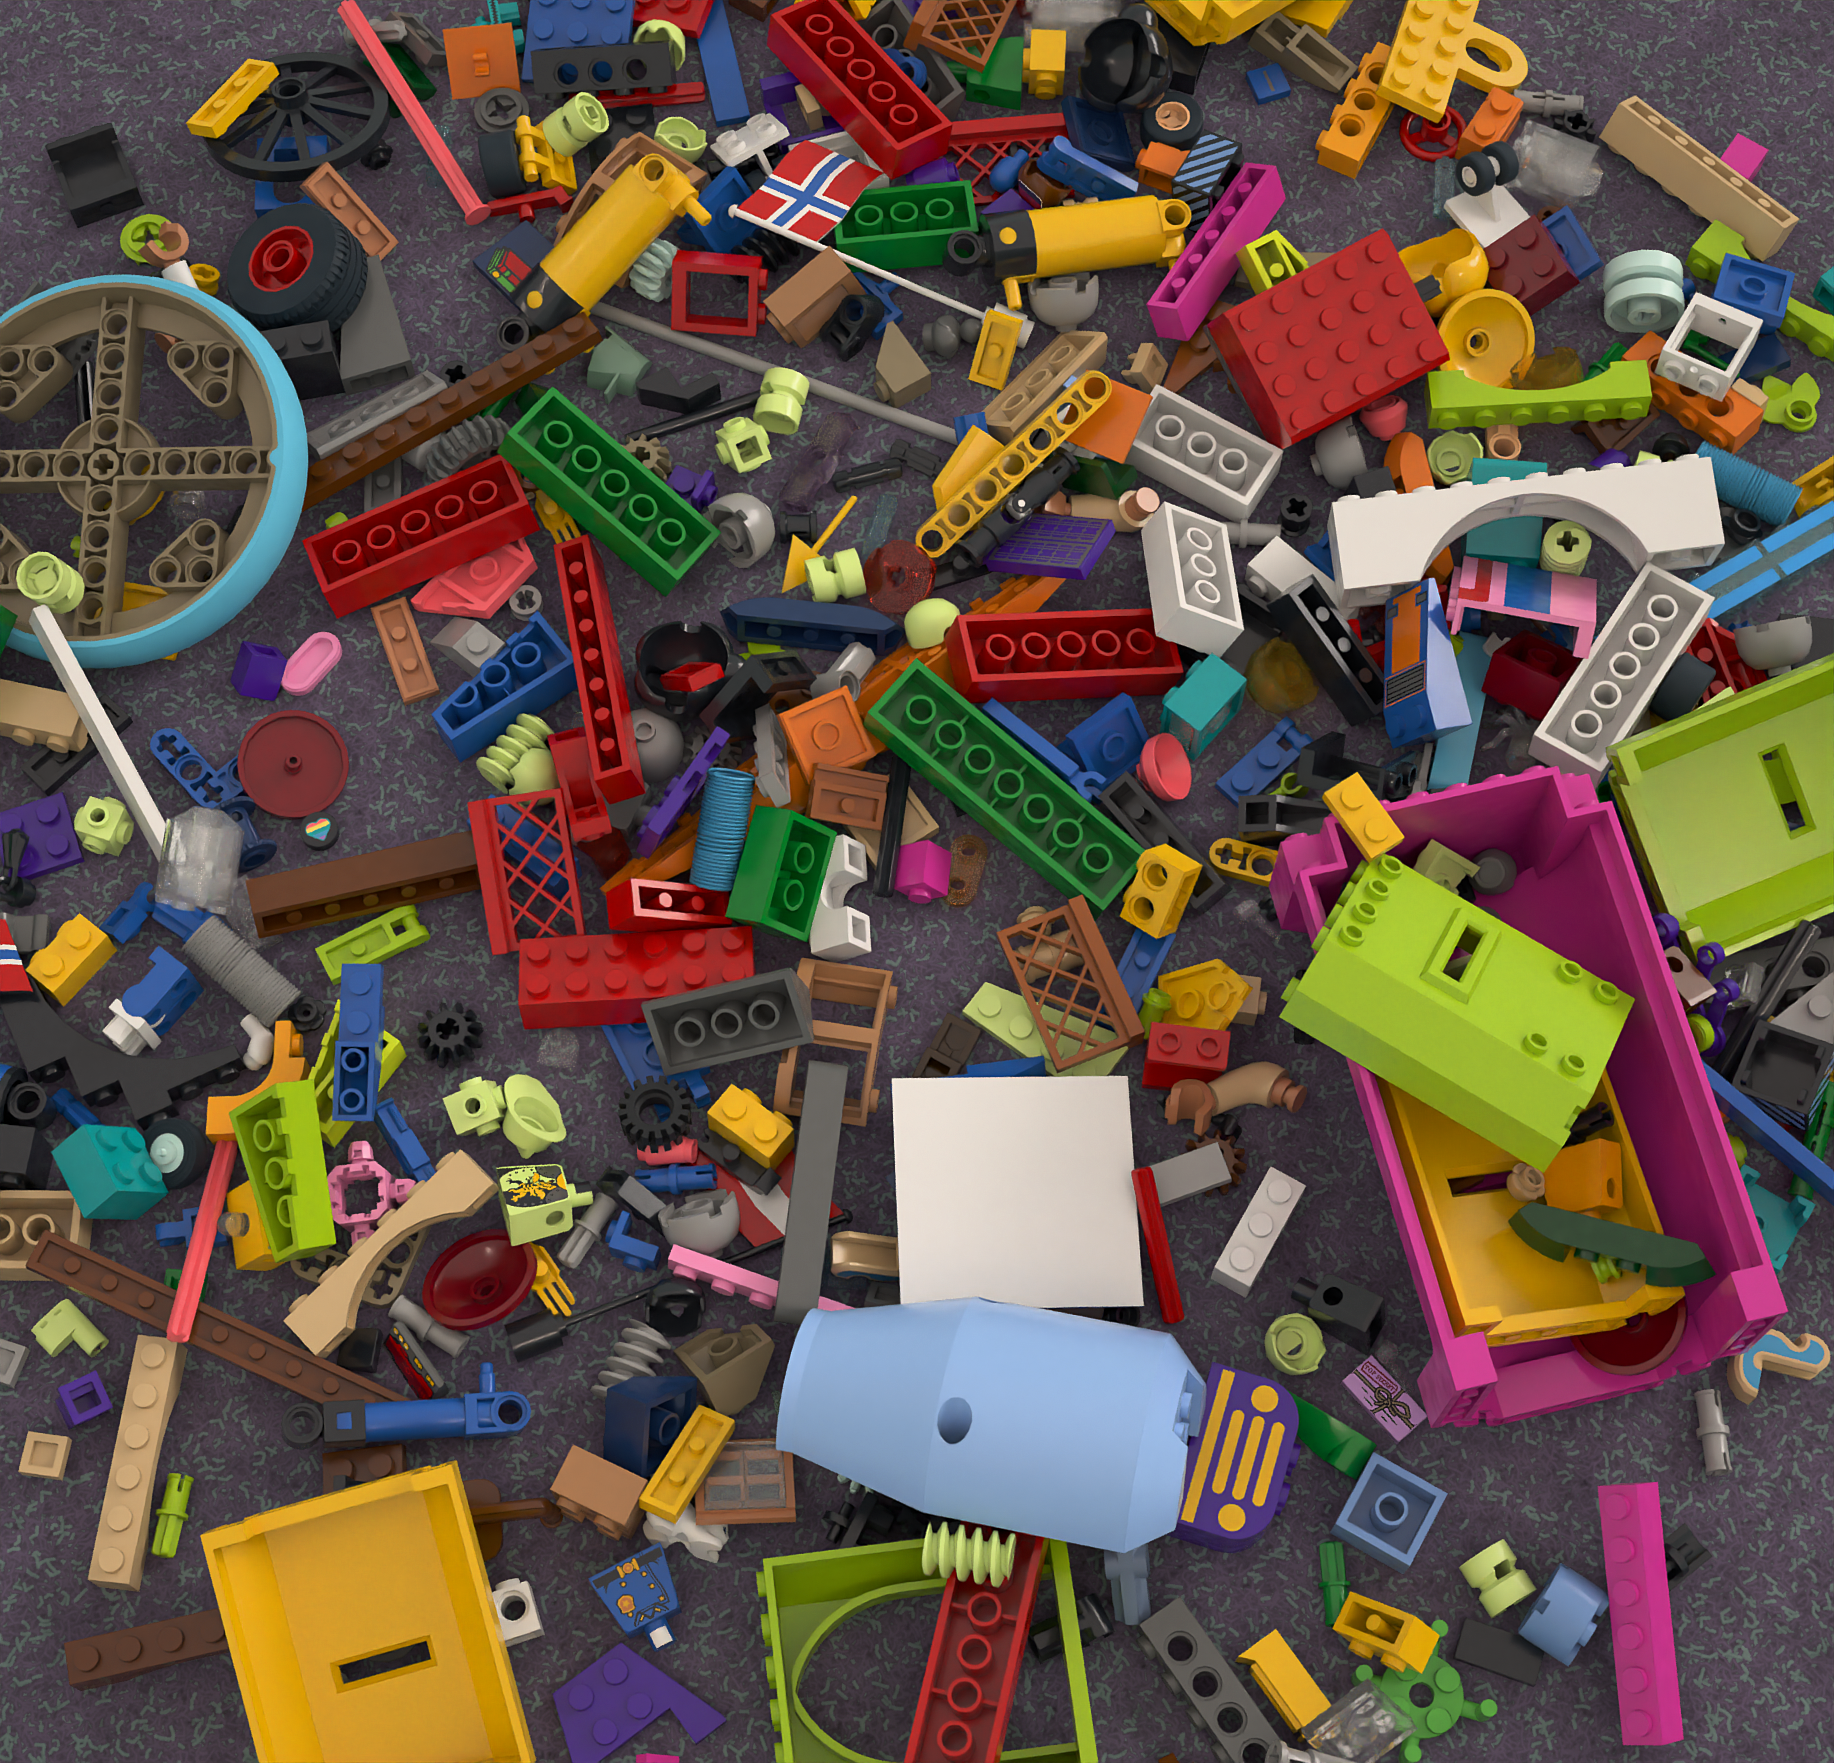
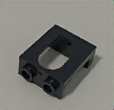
[1296,731,1417,801]

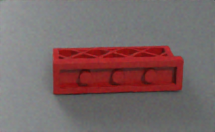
[931,112,1075,206]
[467,787,587,955]

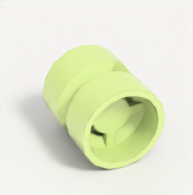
[543,92,609,157]
[753,367,809,435]
[804,548,866,603]
[16,552,85,614]
[1459,1539,1537,1619]

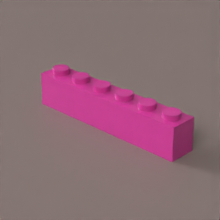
[1146,163,1286,341]
[1598,1482,1684,1745]

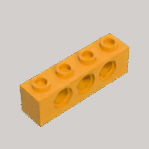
[1315,42,1396,179]

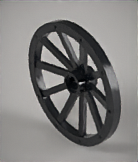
[203,52,391,182]

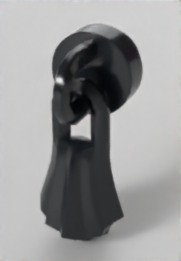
[0,829,36,908]

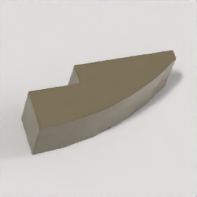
[1248,11,1359,93]

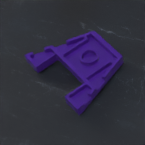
[636,726,730,860]
[553,1643,727,1763]

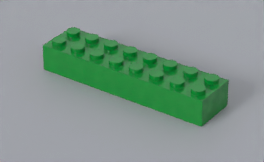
[863,658,1145,921]

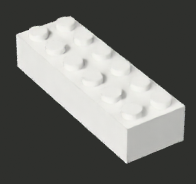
[1528,562,1715,790]

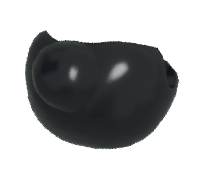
[1078,3,1173,114]
[634,621,746,722]

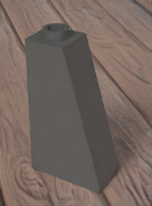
[340,255,416,396]

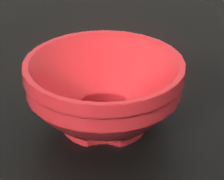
[1136,733,1192,802]

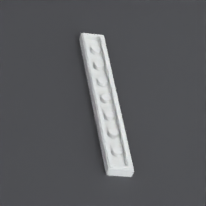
[29,604,189,884]

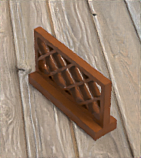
[903,0,1017,73]
[996,894,1145,1073]

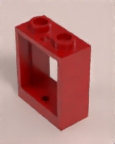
[671,250,768,337]

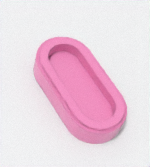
[281,632,342,696]

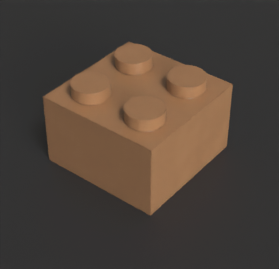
[550,1445,648,1541]

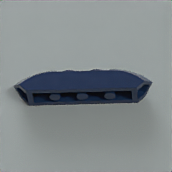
[720,597,906,656]

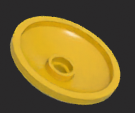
[1437,289,1535,389]

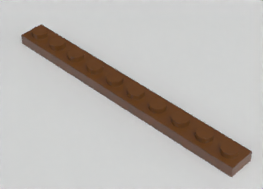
[301,312,603,513]
[25,1229,411,1406]

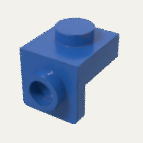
[605,1211,662,1273]

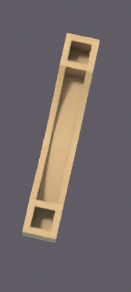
[283,1149,501,1358]
[88,1335,188,1592]

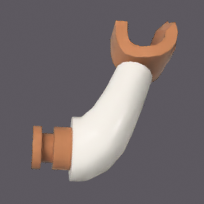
[138,221,199,354]

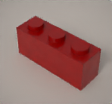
[606,878,732,932]

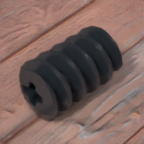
[725,228,800,286]

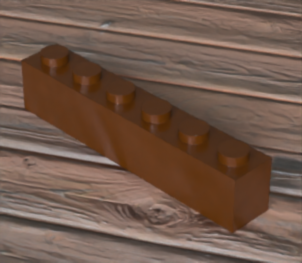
[245,830,481,939]

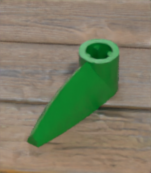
[1287,1390,1377,1481]

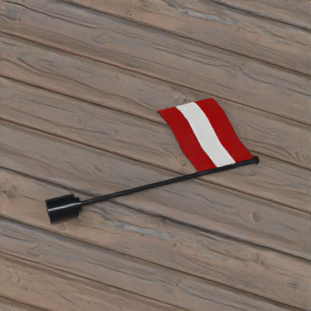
[504,1150,853,1363]

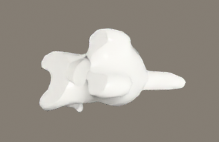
[643,1473,729,1563]

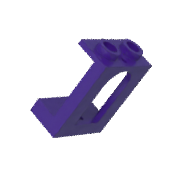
[759,72,845,156]

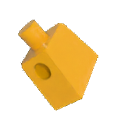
[1542,1138,1623,1219]

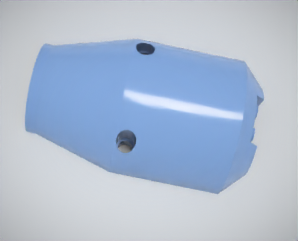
[776,1296,1206,1553]

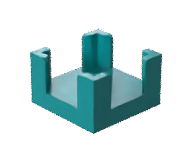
[1739,1164,1816,1275]

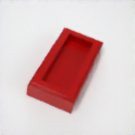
[660,662,725,692]

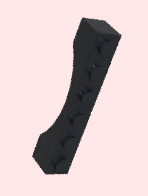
[1238,788,1446,846]

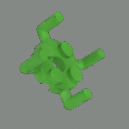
[1351,1620,1498,1763]

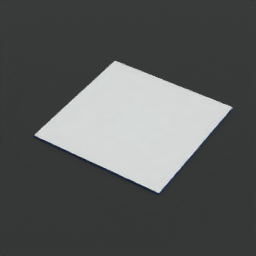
[891,1076,1144,1309]

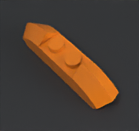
[1383,432,1454,586]

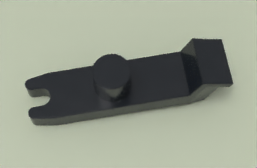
[909,555,992,593]
[697,1128,782,1196]
[596,1166,667,1237]

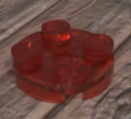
[863,540,937,615]

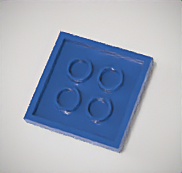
[521,0,635,90]

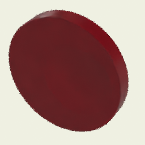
[237,710,349,820]

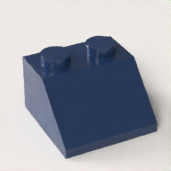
[603,1376,698,1478]

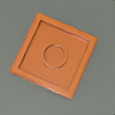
[776,685,876,785]

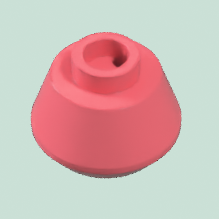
[1359,395,1408,441]

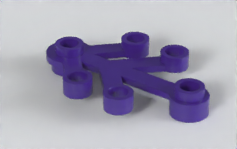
[1652,913,1740,1057]

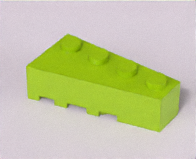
[229,1079,336,1263]

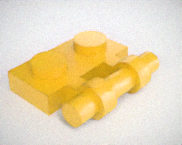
[514,115,577,195]

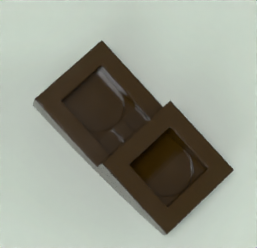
[911,1012,984,1078]

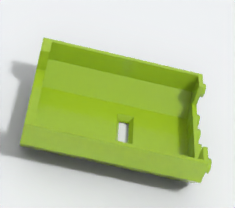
[1605,653,1834,966]
[1279,853,1635,1173]

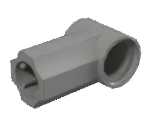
[810,642,876,702]

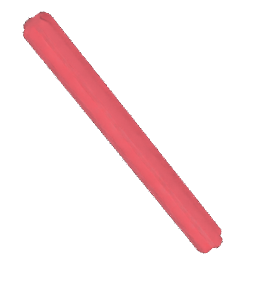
[166,1140,238,1344]

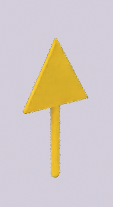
[782,496,857,593]

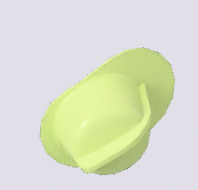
[502,1074,567,1159]

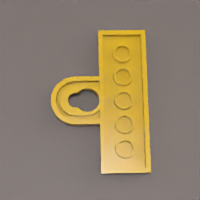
[1375,0,1528,124]

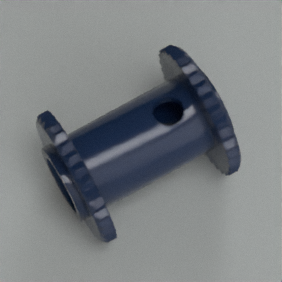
[205,796,278,873]

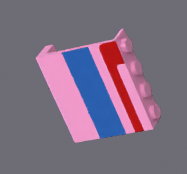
[1445,556,1597,659]

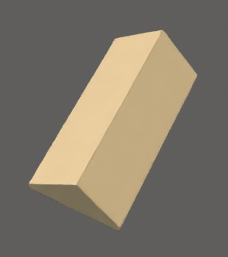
[982,330,1108,446]

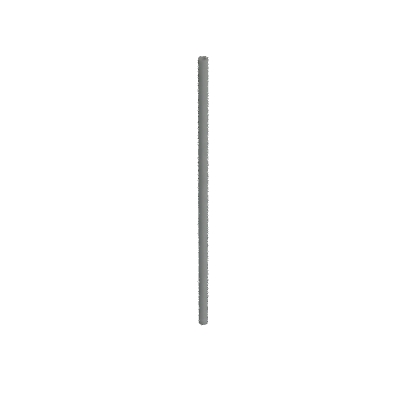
[591,301,958,446]

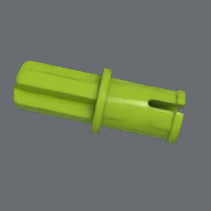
[151,1473,194,1558]

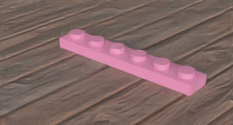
[668,1244,855,1311]

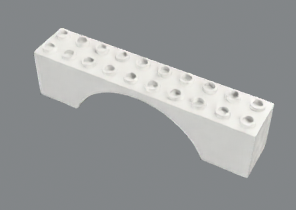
[1327,454,1725,610]

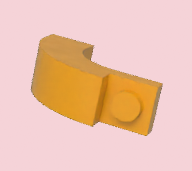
[206,1021,311,1145]

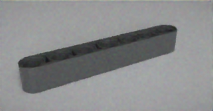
[774,1060,848,1325]

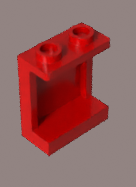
[1141,1022,1231,1091]

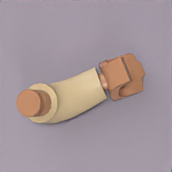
[1031,487,1160,532]
[1165,1061,1307,1136]

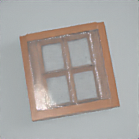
[695,1438,796,1525]

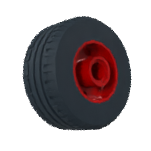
[227,203,368,333]

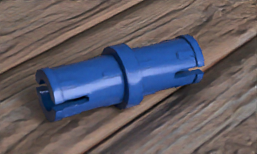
[634,1163,717,1195]

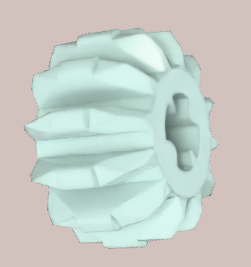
[629,238,680,302]

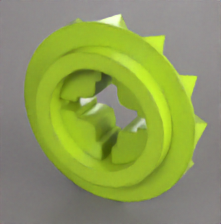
[120,214,170,266]

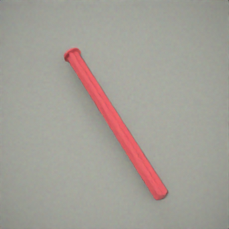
[338,0,491,225]

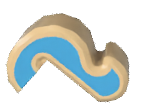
[830,1231,899,1282]
[1727,1329,1830,1405]

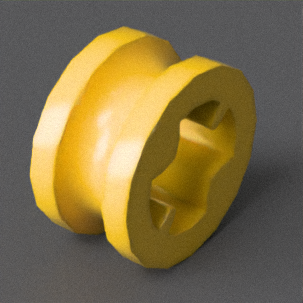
[189,263,220,296]

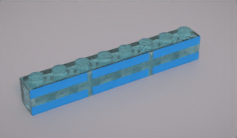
[1591,501,1834,647]

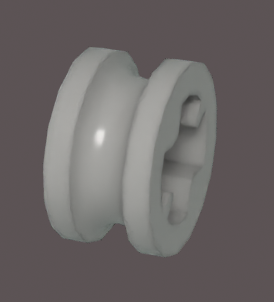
[509,585,543,621]

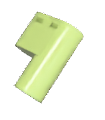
[31,1299,109,1357]

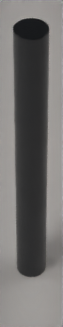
[624,390,761,442]

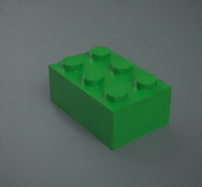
[725,805,837,942]

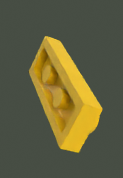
[186,59,279,139]
[639,1404,735,1524]

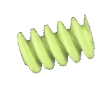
[1539,520,1592,576]
[476,713,554,794]
[922,1521,1016,1588]

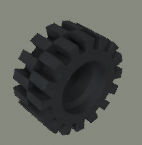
[618,1075,692,1153]

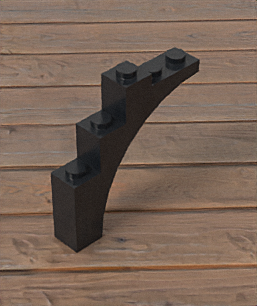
[0,977,247,1131]

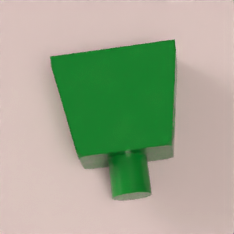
[947,37,1024,110]

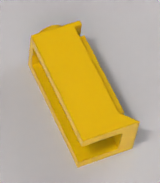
[1235,1629,1338,1743]

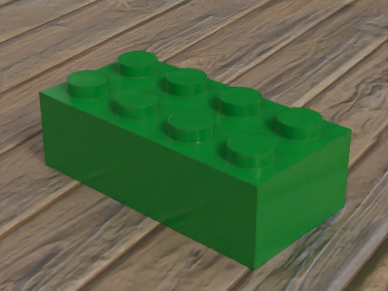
[833,180,979,273]

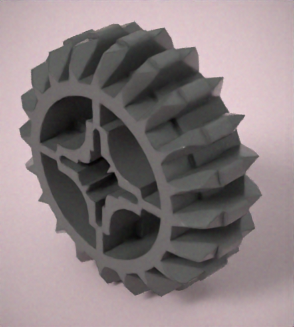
[424,415,514,484]

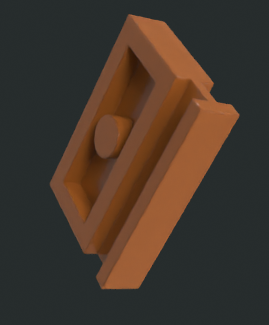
[805,763,890,831]

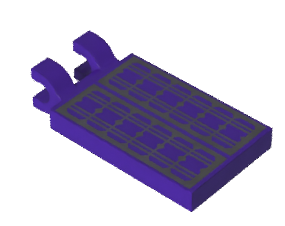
[968,509,1116,580]

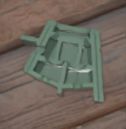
[587,326,652,405]

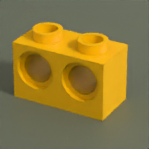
[1120,843,1203,939]

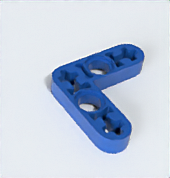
[150,728,247,814]

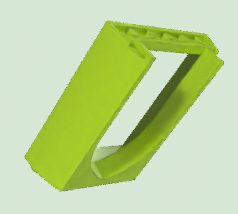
[756,1534,1098,1763]

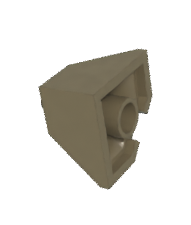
[673,1324,775,1416]

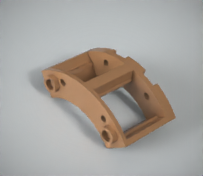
[553,132,708,288]
[773,958,898,1127]

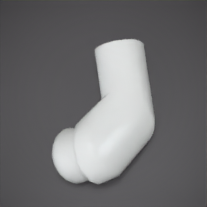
[240,1013,275,1071]

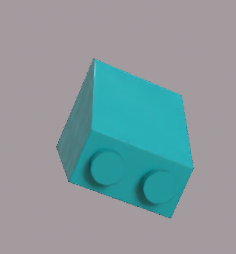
[1460,457,1547,568]

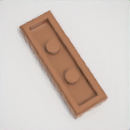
[299,162,399,261]
[370,597,440,706]

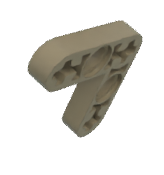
[290,1205,432,1309]

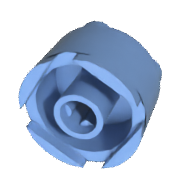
[1518,1563,1609,1666]

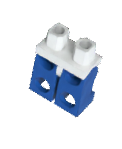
[102,946,204,1056]

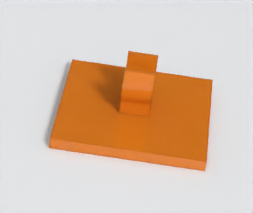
[442,22,521,100]
[1063,369,1153,464]

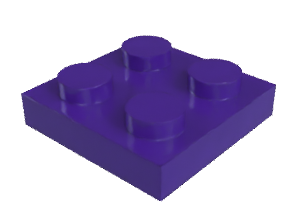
[0,792,85,880]

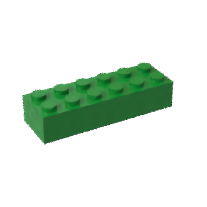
[497,386,721,597]

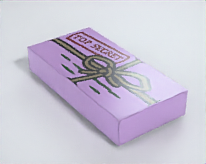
[1341,1355,1427,1444]

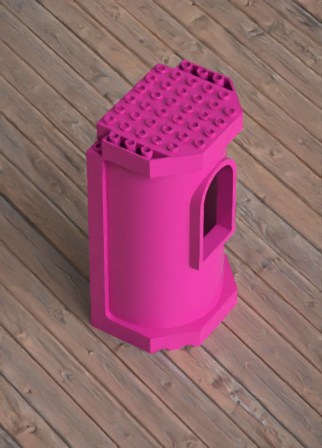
[1269,765,1788,1428]

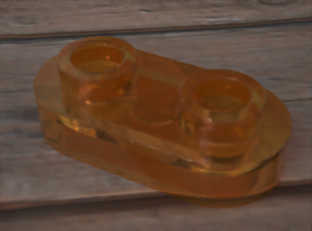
[941,834,988,908]

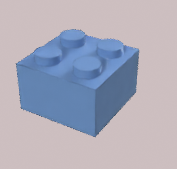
[1330,1452,1448,1574]

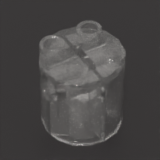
[1023,0,1115,54]
[1502,120,1605,213]
[154,806,245,915]

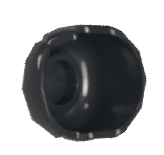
[645,1277,706,1337]

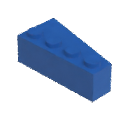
[431,610,578,763]

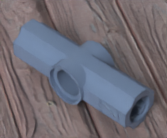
[1104,1543,1151,1625]

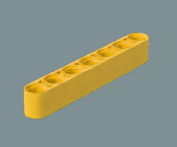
[915,370,1112,558]

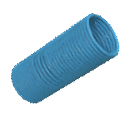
[1696,440,1803,530]
[689,768,755,891]

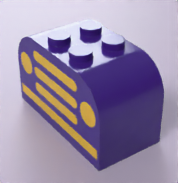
[1165,1362,1301,1553]

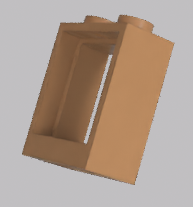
[763,245,867,348]

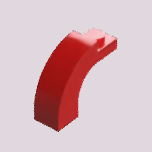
[547,726,612,842]

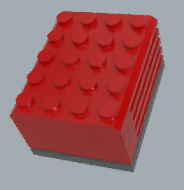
[1203,228,1450,450]

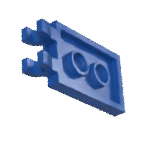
[982,698,1107,805]
[600,1023,712,1122]

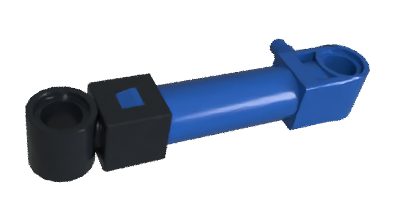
[281,1362,531,1450]

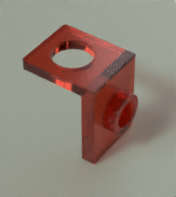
[570,825,633,882]

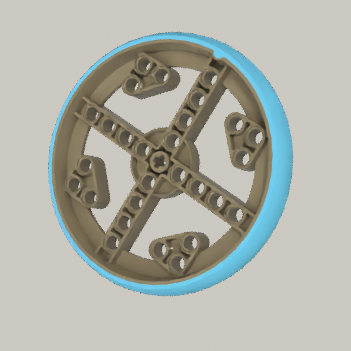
[0,275,308,668]

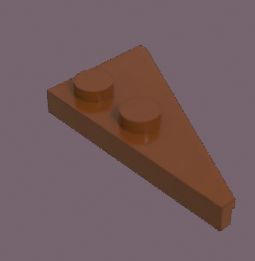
[1163,300,1235,395]

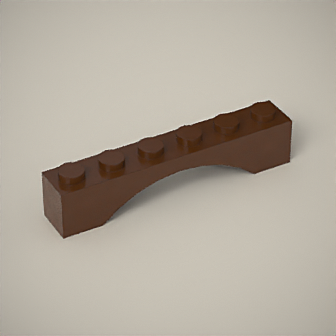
[64,1608,230,1691]

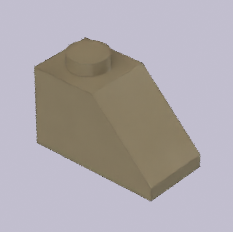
[873,321,931,408]

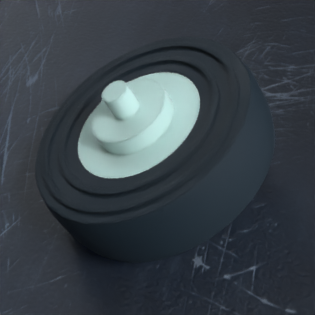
[143,1118,208,1190]

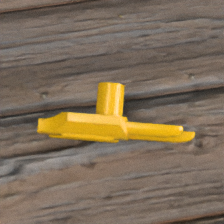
[535,490,581,544]
[529,1242,575,1317]

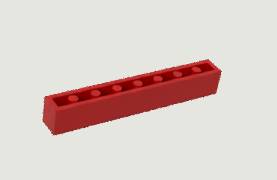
[553,534,646,805]

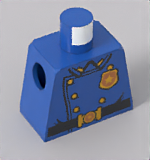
[588,1542,682,1652]

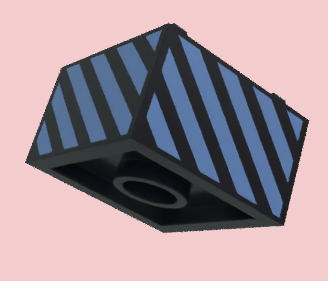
[1171,129,1244,233]
[1731,1019,1834,1132]

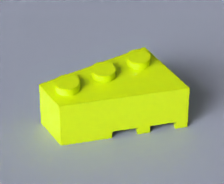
[1235,230,1309,295]
[308,999,407,1148]

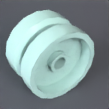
[1603,250,1685,333]

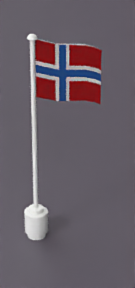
[728,140,1035,349]

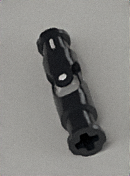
[955,446,1081,568]

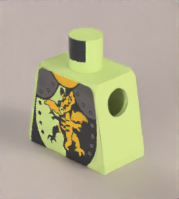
[496,1164,593,1246]

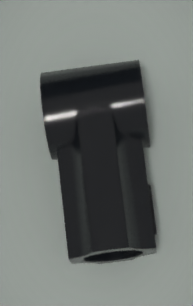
[1027,1593,1115,1665]

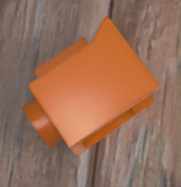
[1135,141,1190,194]

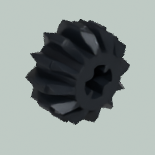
[417,1002,484,1068]

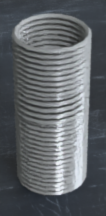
[181,915,301,1028]

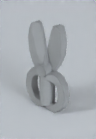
[1407,742,1433,795]

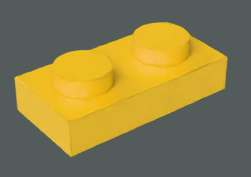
[968,309,1024,391]
[1322,772,1405,863]

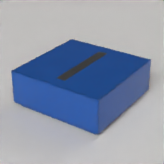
[1245,63,1291,105]

